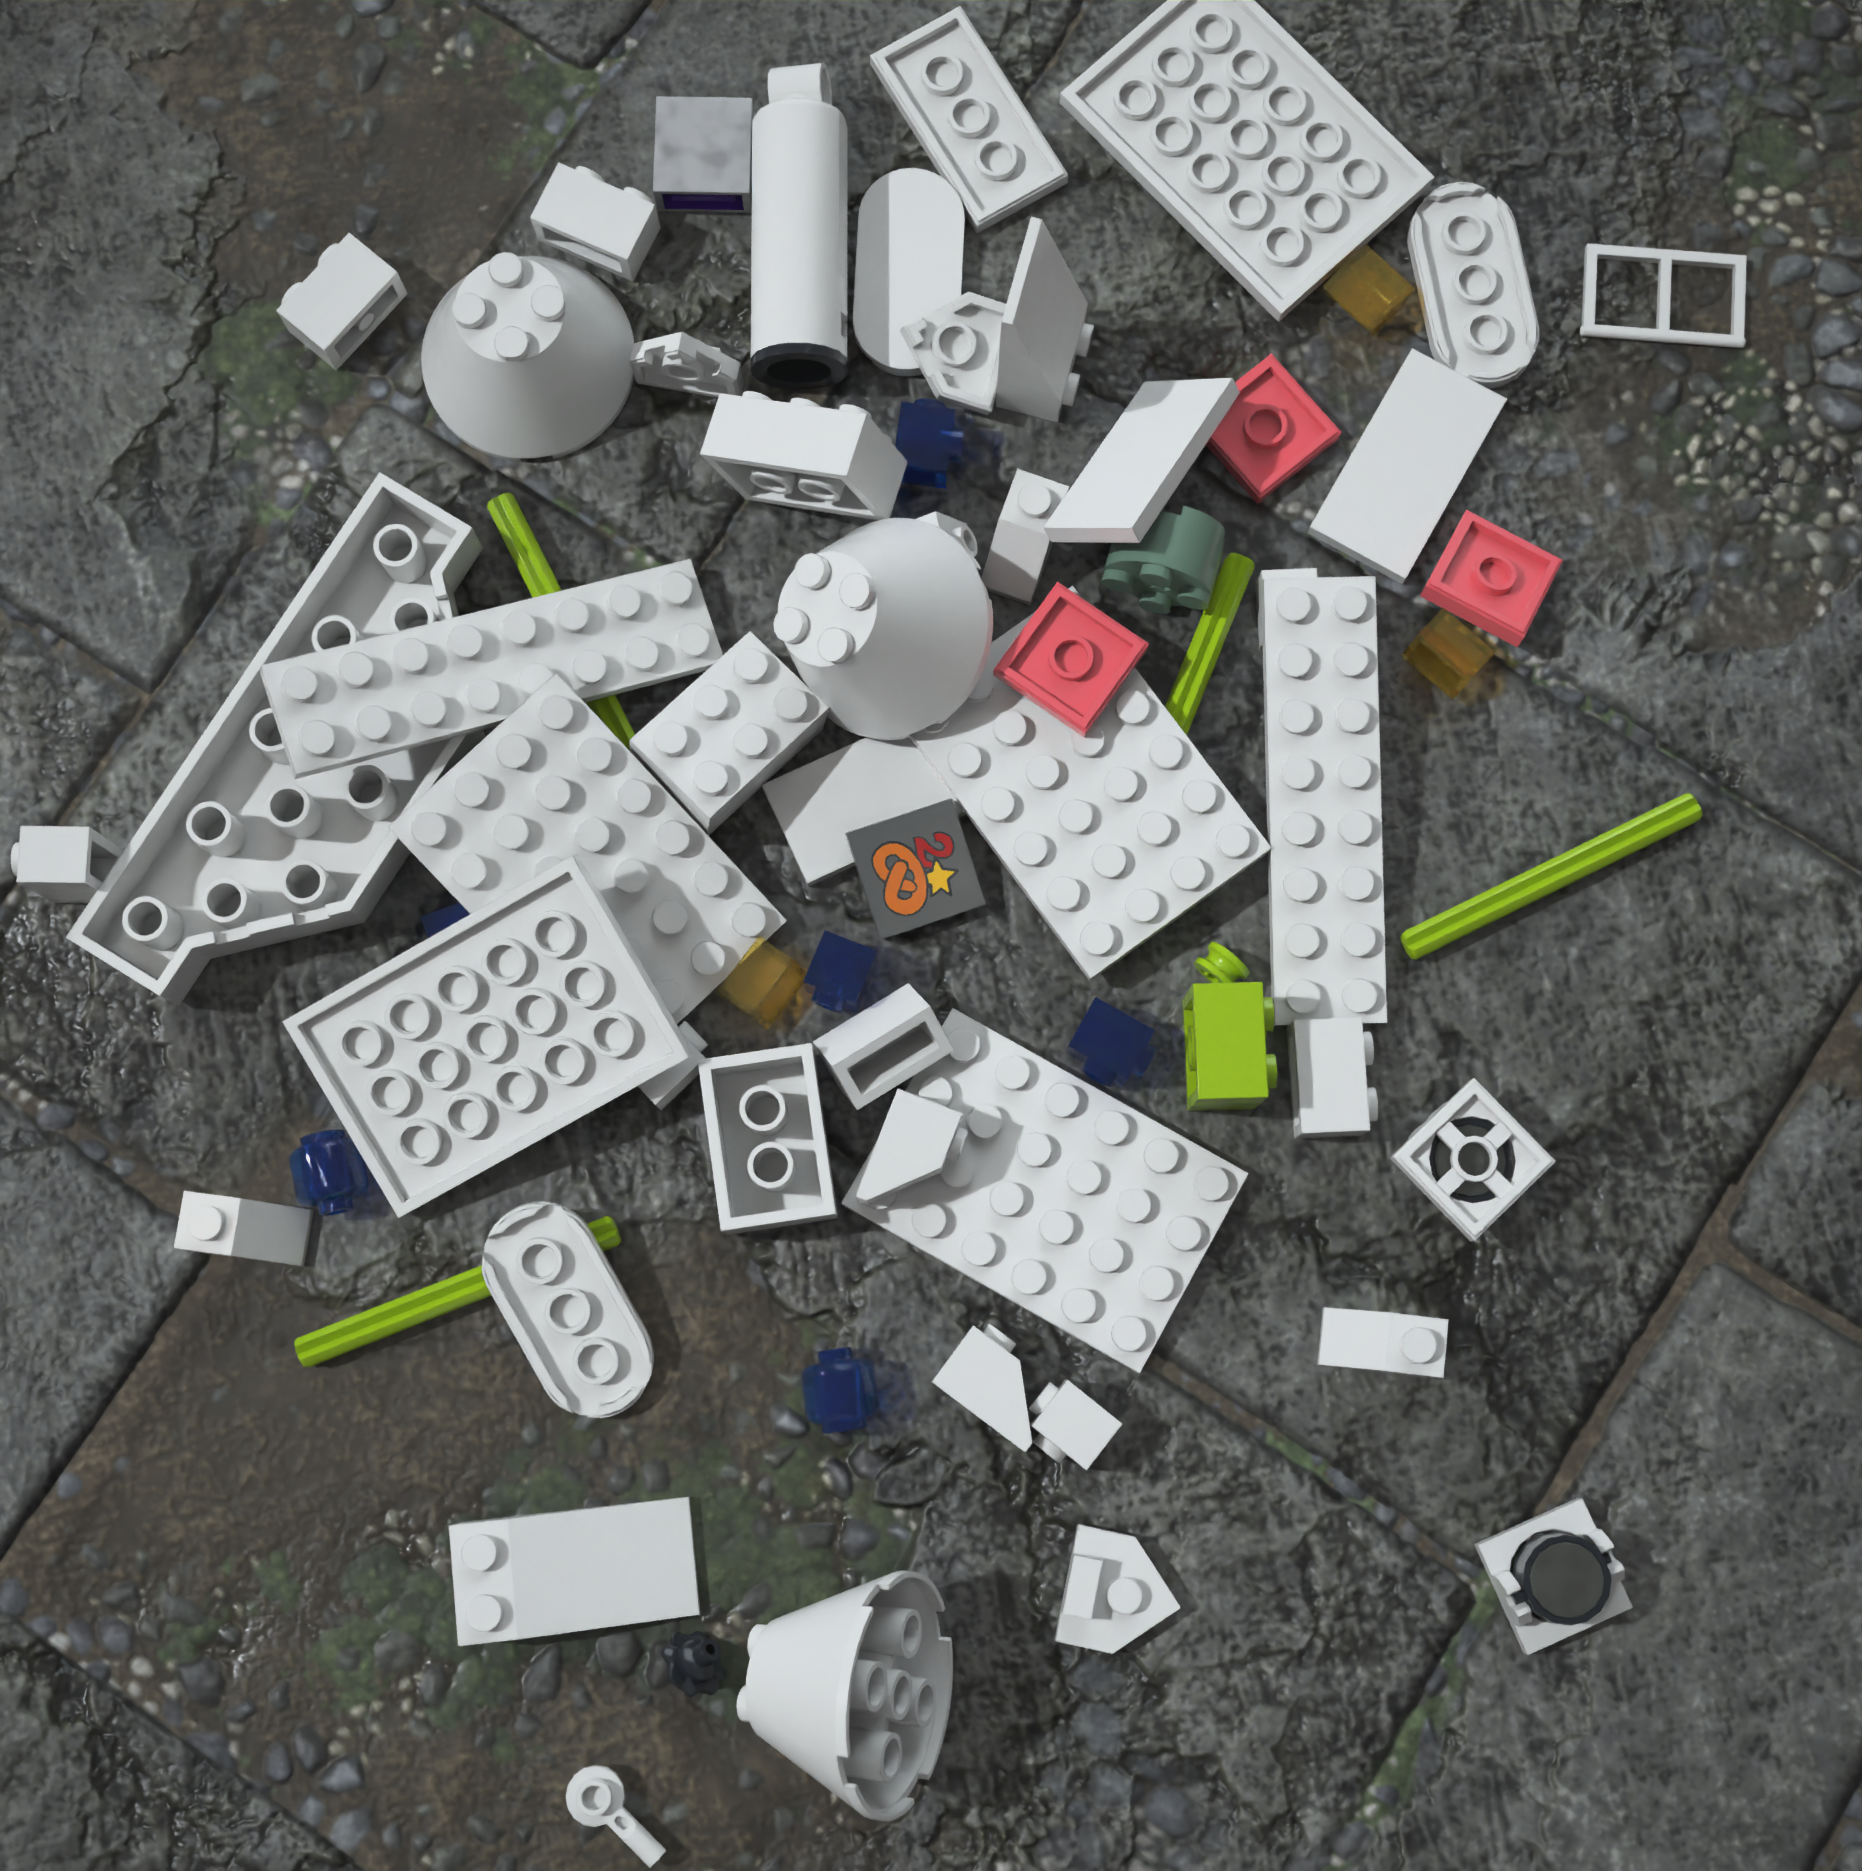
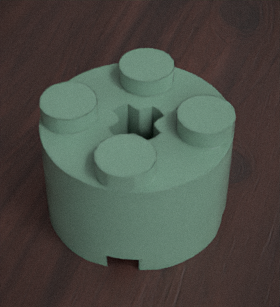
[1101,505,1225,614]

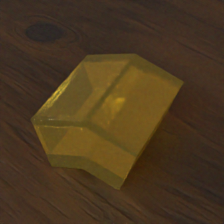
[1323,245,1415,337]
[1401,608,1495,700]
[717,936,810,1030]

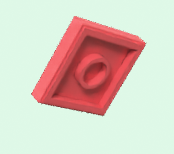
[1206,353,1342,504]
[1420,510,1563,648]
[993,582,1149,737]

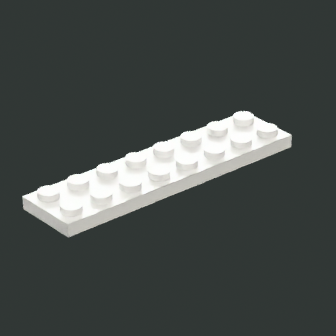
[260,559,723,779]
[1261,576,1387,1025]

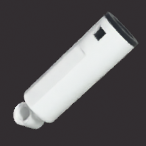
[751,63,847,389]

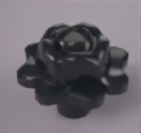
[661,1631,727,1697]

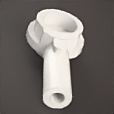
[566,1765,666,1868]

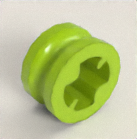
[1193,941,1250,983]

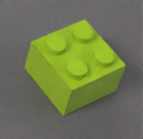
[1182,982,1277,1111]

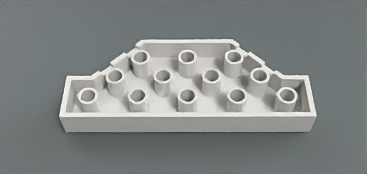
[66,472,485,1006]

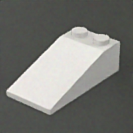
[996,217,1094,422]
[449,1497,700,1646]

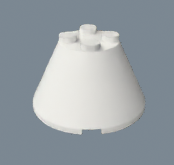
[421,252,634,462]
[773,518,993,740]
[736,1571,953,1821]

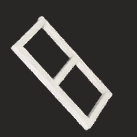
[1580,243,1747,348]

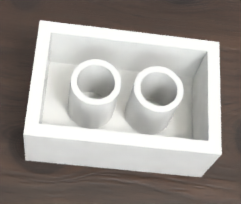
[700,391,908,520]
[629,631,829,836]
[698,1043,838,1235]

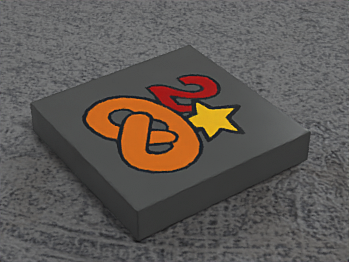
[845,798,986,939]

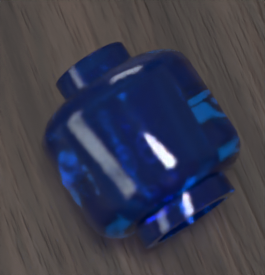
[289,1129,369,1216]
[800,1347,879,1433]

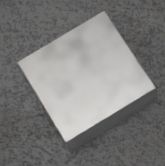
[653,96,755,213]

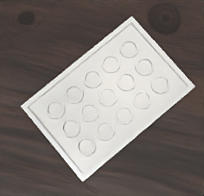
[1059,0,1434,322]
[909,585,1272,981]
[388,672,787,1024]
[282,853,693,1218]
[841,1008,1249,1373]

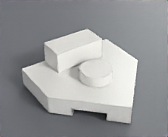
[900,292,1006,415]
[630,332,744,398]
[1054,1524,1181,1654]

